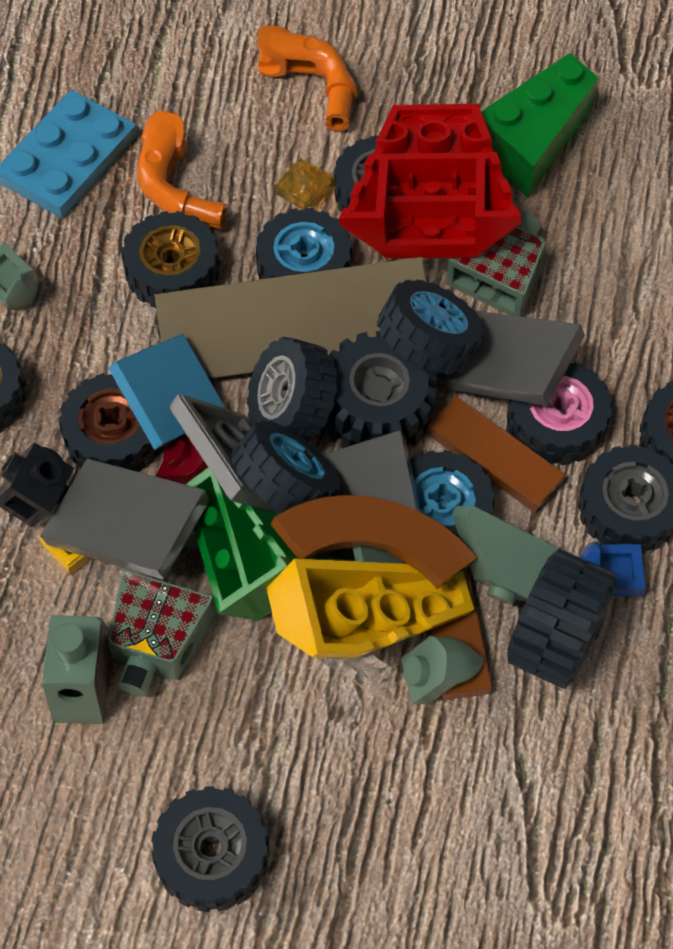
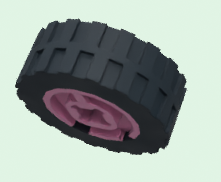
[507,362,612,465]

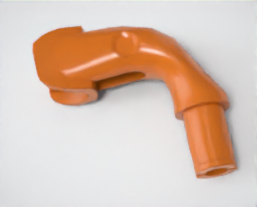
[257,25,358,131]
[137,111,228,230]

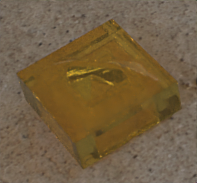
[275,158,334,209]

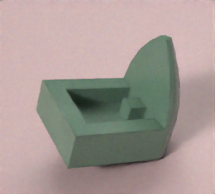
[0,242,39,310]
[400,636,484,704]

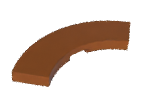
[271,495,478,589]

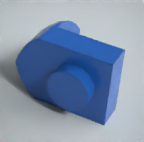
[579,542,646,597]

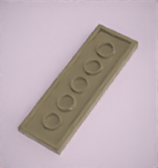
[154,257,426,379]

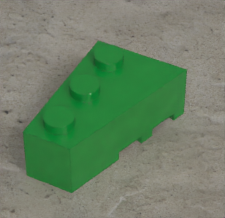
[185,467,316,621]

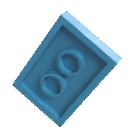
[0,89,138,219]

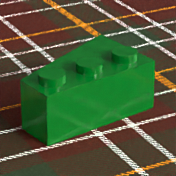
[481,53,599,198]

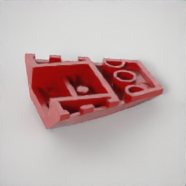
[339,103,521,258]

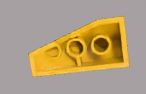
[266,559,474,658]

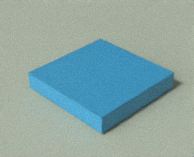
[108,334,225,450]

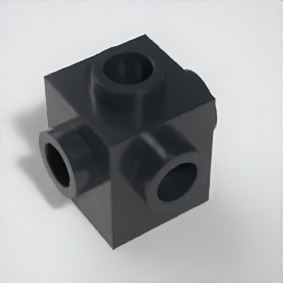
[0,442,74,527]

